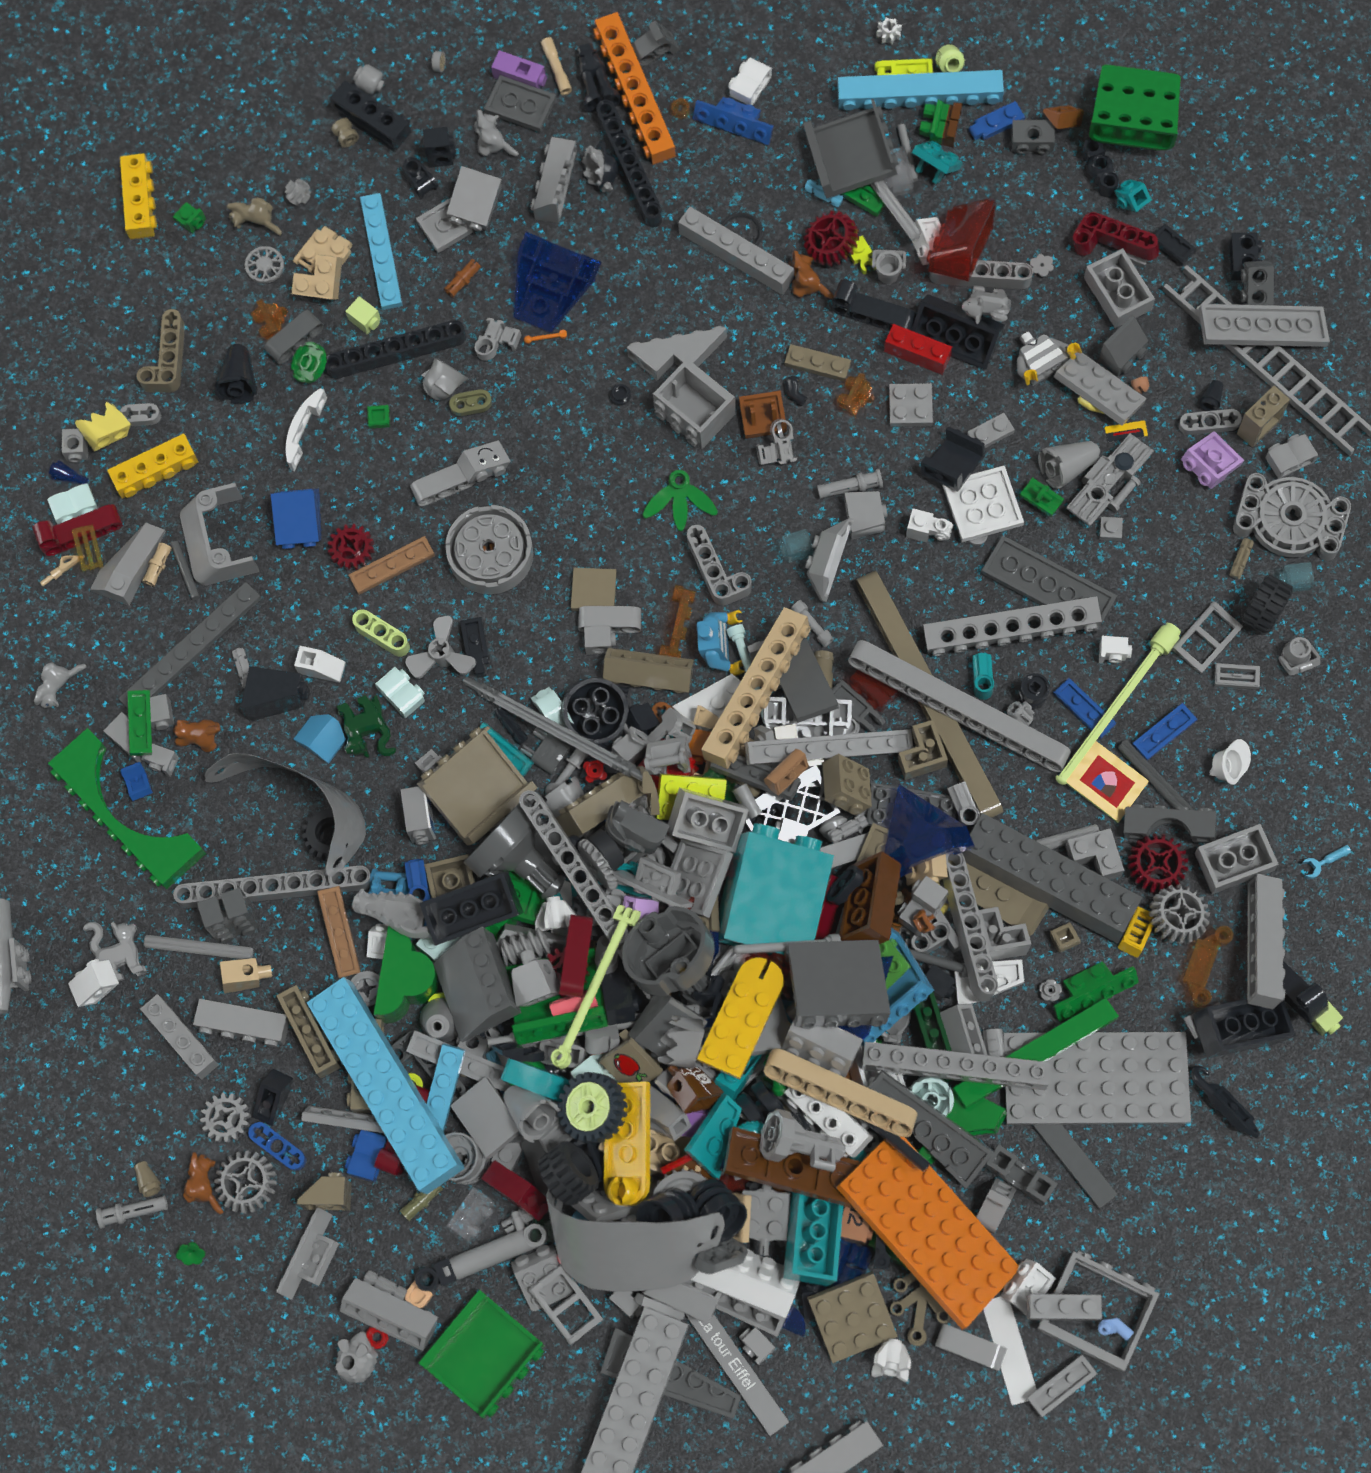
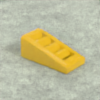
[1118,906,1154,958]

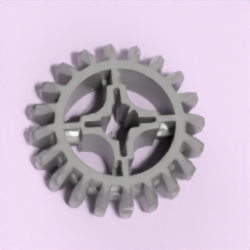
[1148,884,1210,945]
[214,1151,277,1214]

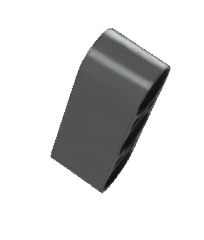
[264,310,324,364]

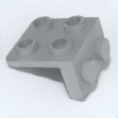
[511,1244,573,1311]

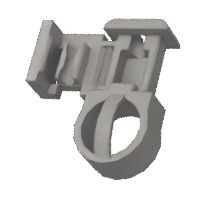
[474,318,522,361]
[756,419,797,465]

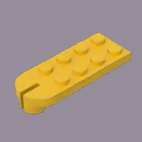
[697,958,784,1080]
[604,1082,650,1206]

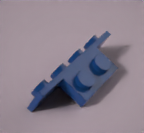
[693,97,773,145]

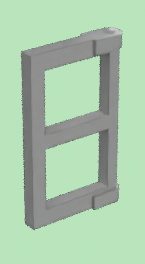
[1172,601,1243,674]
[528,1264,603,1345]

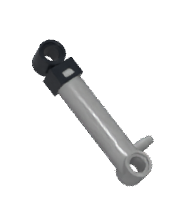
[415,1211,548,1291]

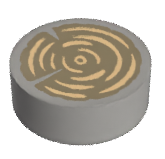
[432,51,445,72]

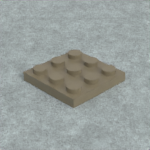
[807,1271,898,1363]

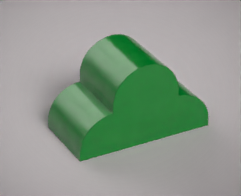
[374,926,440,1024]

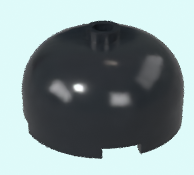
[561,677,629,744]

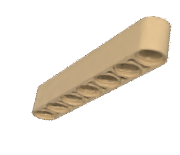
[764,1049,917,1137]

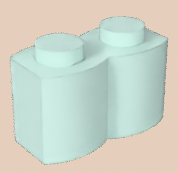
[47,484,98,524]
[375,667,425,718]

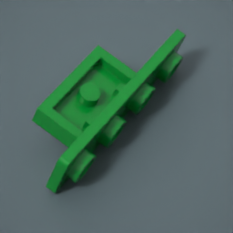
[1054,961,1139,1022]

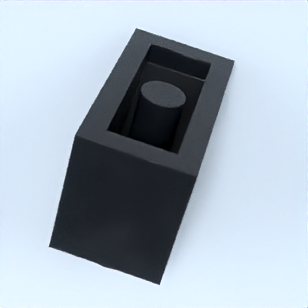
[252,1069,293,1126]

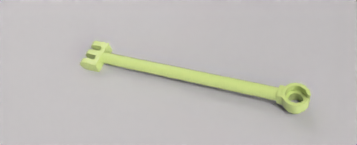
[551,905,641,1069]

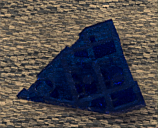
[884,784,975,877]

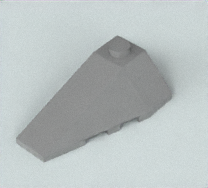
[90,523,166,606]

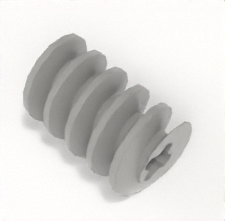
[501,928,551,967]

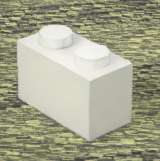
[68,959,119,1007]

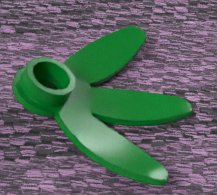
[643,470,718,531]

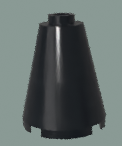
[214,344,257,404]

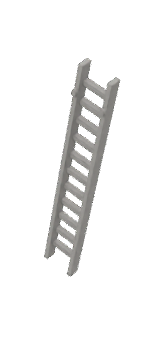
[1163,265,1371,456]

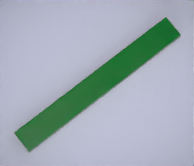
[953,998,1119,1109]

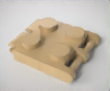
[293,226,352,274]

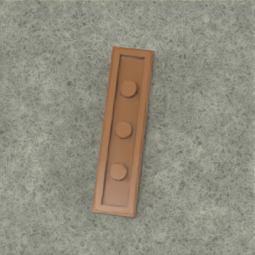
[349,536,435,595]
[317,886,361,978]

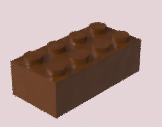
[839,851,901,944]

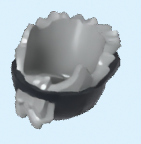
[582,141,618,193]

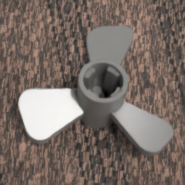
[406,616,476,679]

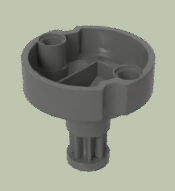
[463,801,566,900]
[622,906,715,1004]

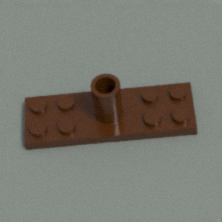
[723,1127,860,1209]

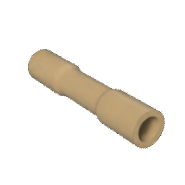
[541,37,572,95]

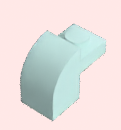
[531,687,574,727]

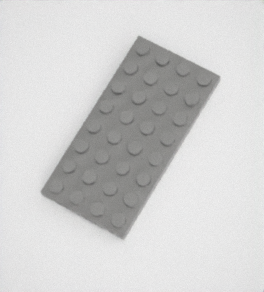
[1003,1032,1191,1125]

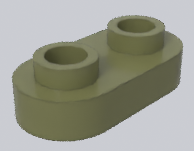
[449,389,492,416]

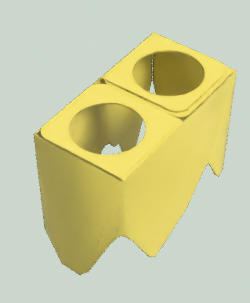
[75,402,131,451]

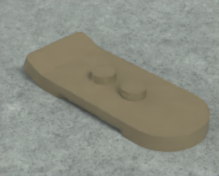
[948,850,1049,936]

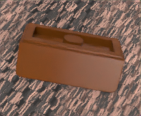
[1043,105,1084,129]

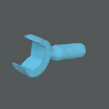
[1302,845,1351,880]

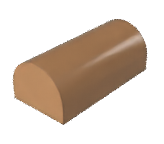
[764,749,809,795]

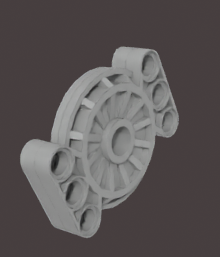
[1233,473,1351,561]

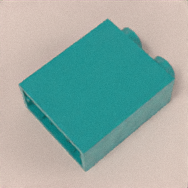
[714,823,834,960]

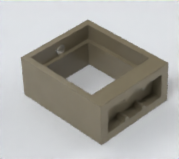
[1237,386,1290,448]

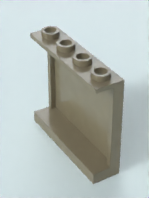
[417,726,537,845]

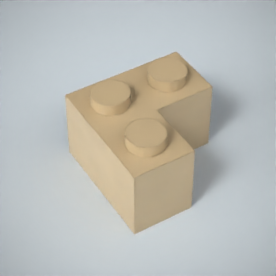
[292,255,342,299]

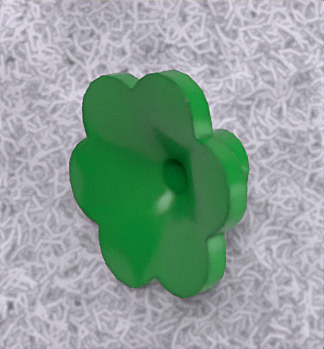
[176,1242,205,1265]

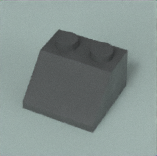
[1099,316,1148,378]

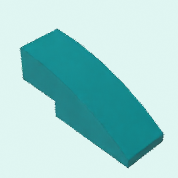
[500,1058,570,1102]

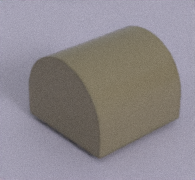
[1050,922,1081,953]

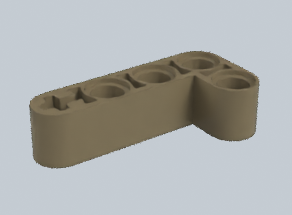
[137,309,185,392]

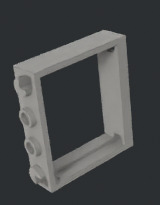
[1037,1251,1159,1373]

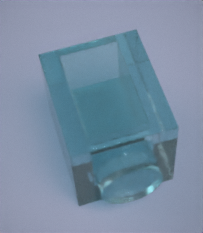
[779,529,813,563]
[1279,562,1315,592]

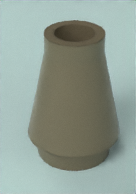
[134,1161,161,1197]

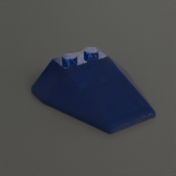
[514,232,602,333]

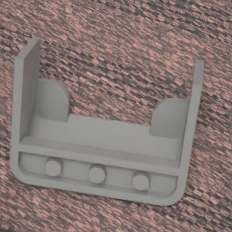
[180,483,259,586]

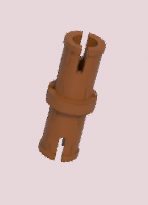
[444,259,481,298]

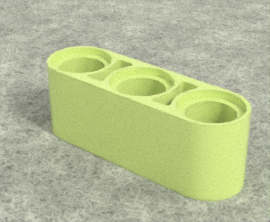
[352,610,410,657]

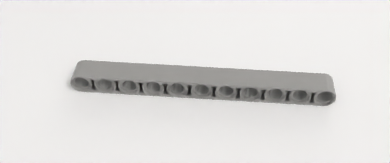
[848,640,1071,772]
[519,790,653,1000]

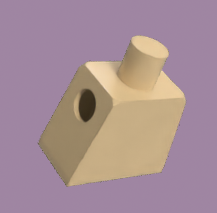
[220,958,272,993]

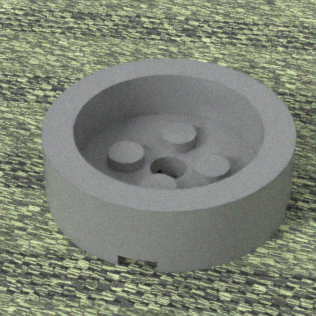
[446,505,534,594]

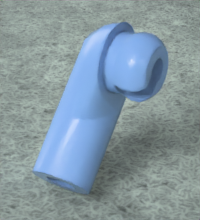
[1098,1318,1134,1341]

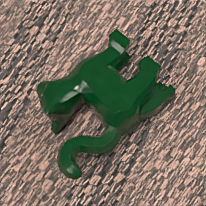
[337,695,396,758]

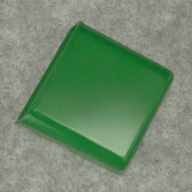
[1089,65,1181,150]

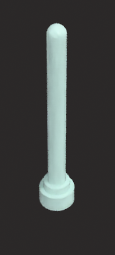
[726,624,764,723]

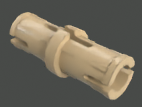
[142,543,172,587]

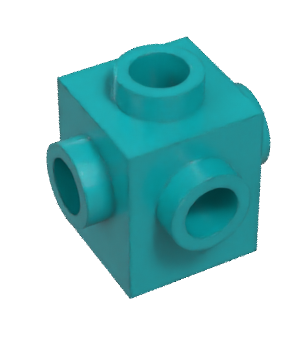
[1114,179,1152,212]

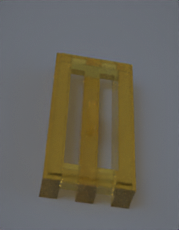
[72,525,104,572]

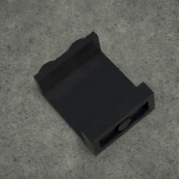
[921,426,985,492]

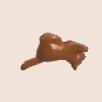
[788,250,834,299]
[173,719,220,752]
[183,1152,223,1214]

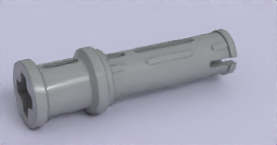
[817,469,883,499]
[96,1195,168,1229]

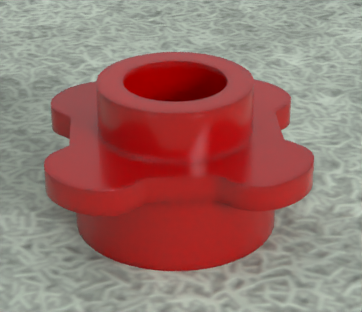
[583,760,607,783]

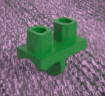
[1020,477,1064,517]

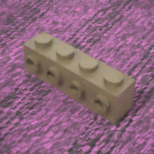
[603,648,694,693]
[276,985,341,1078]

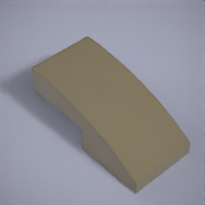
[638,766,660,815]

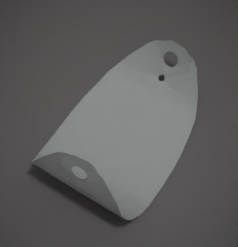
[205,753,366,877]
[546,1190,725,1292]

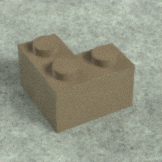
[898,719,948,780]

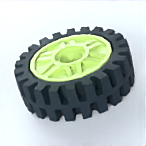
[557,1072,628,1143]

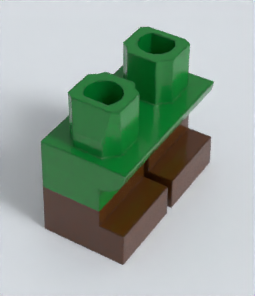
[919,100,962,148]

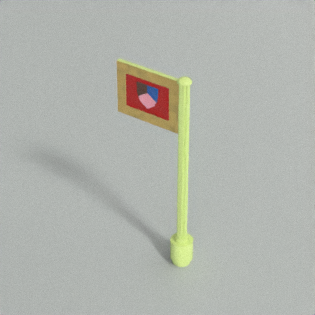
[1056,623,1181,823]

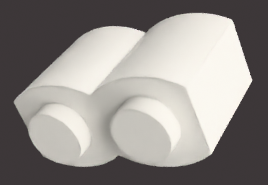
[728,58,772,105]

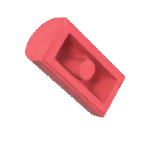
[549,990,598,1016]

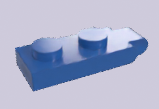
[968,101,1025,140]

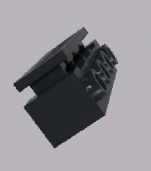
[330,80,411,151]

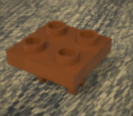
[739,391,787,439]

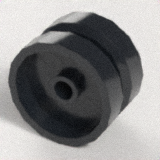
[735,1079,786,1124]

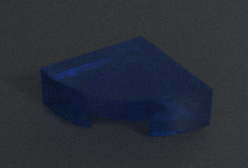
[782,1306,806,1338]

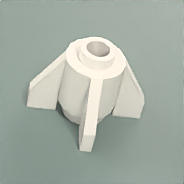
[535,896,576,931]
[872,1339,911,1382]

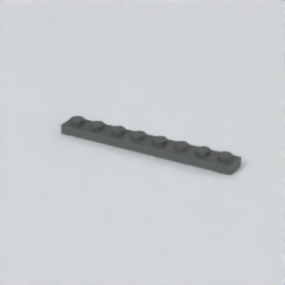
[118,582,262,708]

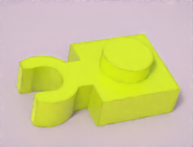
[848,236,876,275]

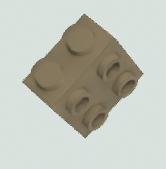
[822,753,872,815]

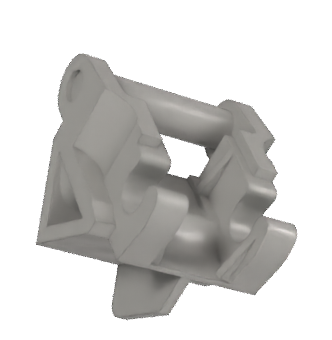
[644,735,692,777]

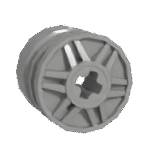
[445,1132,490,1185]

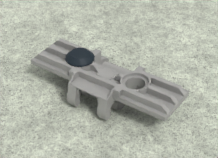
[1067,433,1154,526]

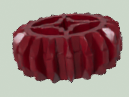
[803,210,859,267]
[1127,834,1189,893]

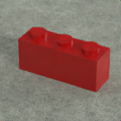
[884,324,952,375]

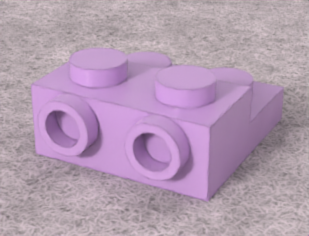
[1181,431,1244,489]

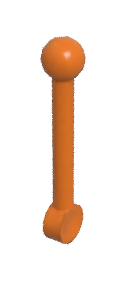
[524,330,567,344]

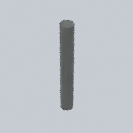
[170,541,200,600]

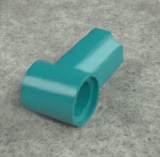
[972,653,994,700]

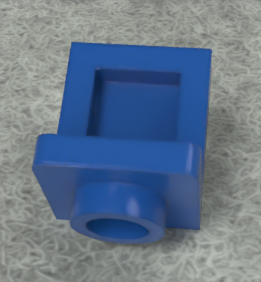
[120,762,153,801]

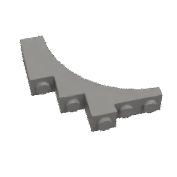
[538,1085,692,1153]

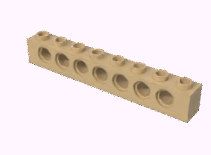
[701,607,810,769]

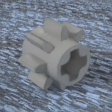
[285,179,311,205]
[1007,701,1034,726]

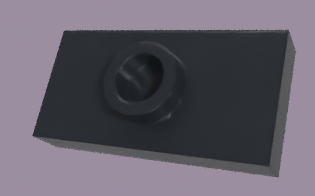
[1154,223,1196,266]

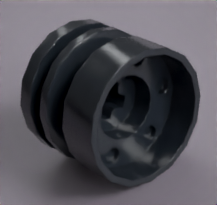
[689,1179,747,1243]
[636,1188,699,1223]

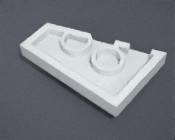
[672,674,741,731]
[954,960,1024,1005]

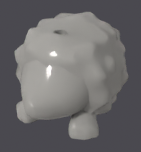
[336,1332,378,1383]

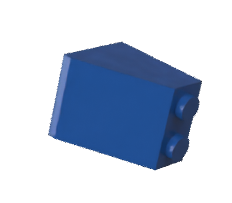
[271,488,321,549]

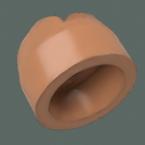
[1131,376,1149,394]

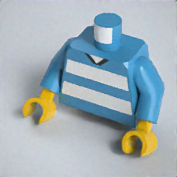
[697,610,745,676]

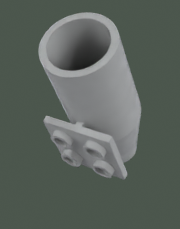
[0,898,31,1015]

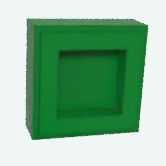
[368,405,390,429]

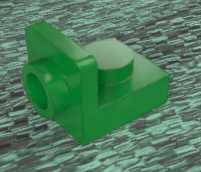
[173,202,206,234]

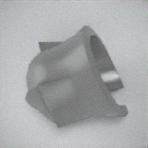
[422,358,469,400]

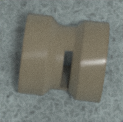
[331,118,359,147]

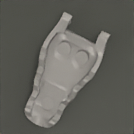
[352,889,431,939]

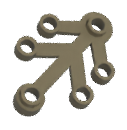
[890,1273,951,1347]

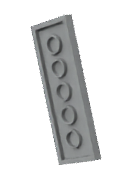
[1199,304,1330,347]

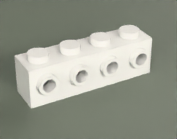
[784,1087,874,1158]

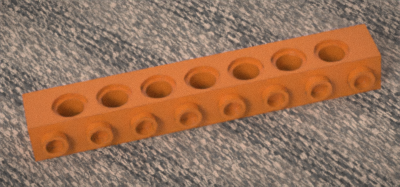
[593,12,676,165]

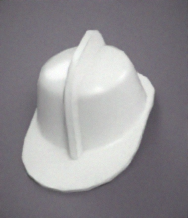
[1209,739,1251,785]

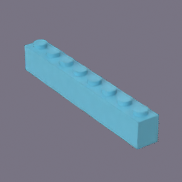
[838,70,1004,110]

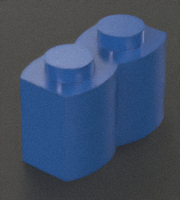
[345,1130,388,1183]

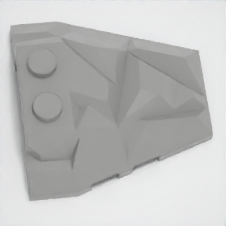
[763,697,852,787]

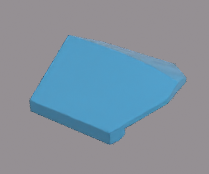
[294,714,346,764]

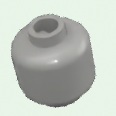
[353,64,385,94]

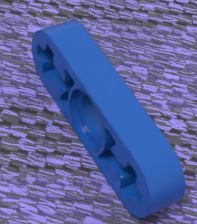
[248,1122,306,1171]

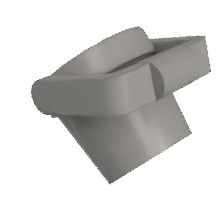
[872,250,906,284]
[1279,637,1321,675]

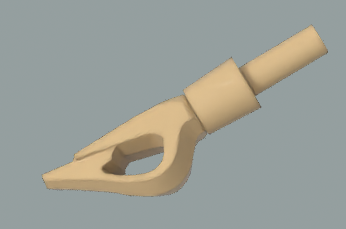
[40,555,85,586]

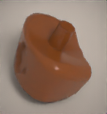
[913,909,935,934]

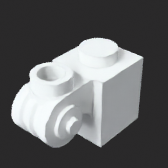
[906,509,953,542]

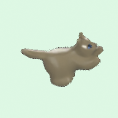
[227,198,282,235]

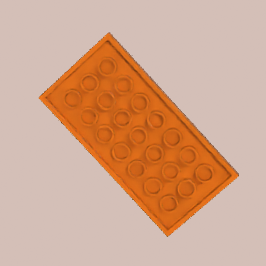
[836,1136,1019,1330]

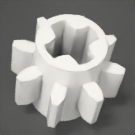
[877,17,902,44]

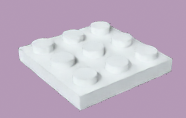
[943,465,1024,542]

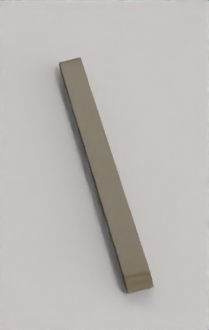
[855,571,1003,818]

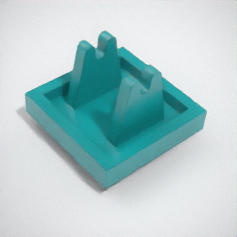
[912,141,963,184]

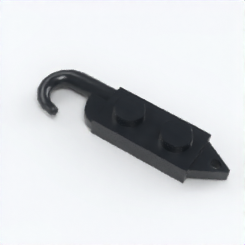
[1191,1066,1260,1138]

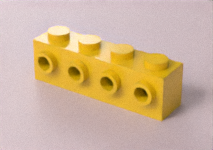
[120,153,157,239]
[107,434,198,499]

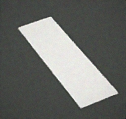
[983,1296,1037,1405]

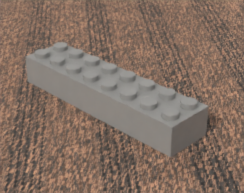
[582,1307,690,1473]

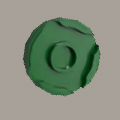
[291,342,327,384]

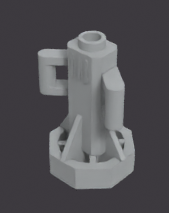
[760,1109,846,1172]

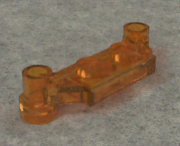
[659,584,696,658]
[1182,926,1233,1008]

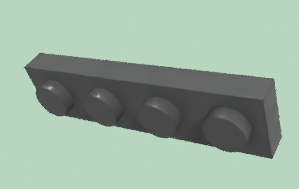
[710,755,801,801]

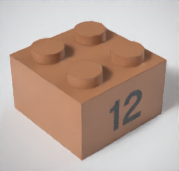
[840,1206,873,1245]

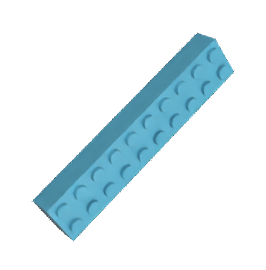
[307,977,465,1194]

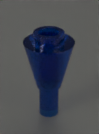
[49,460,89,485]

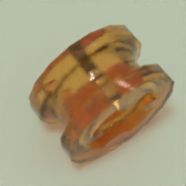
[671,98,690,119]

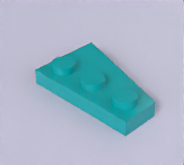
[684,1094,742,1179]

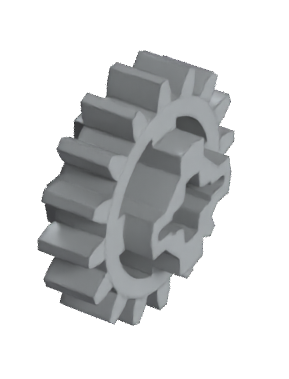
[200,1093,251,1143]

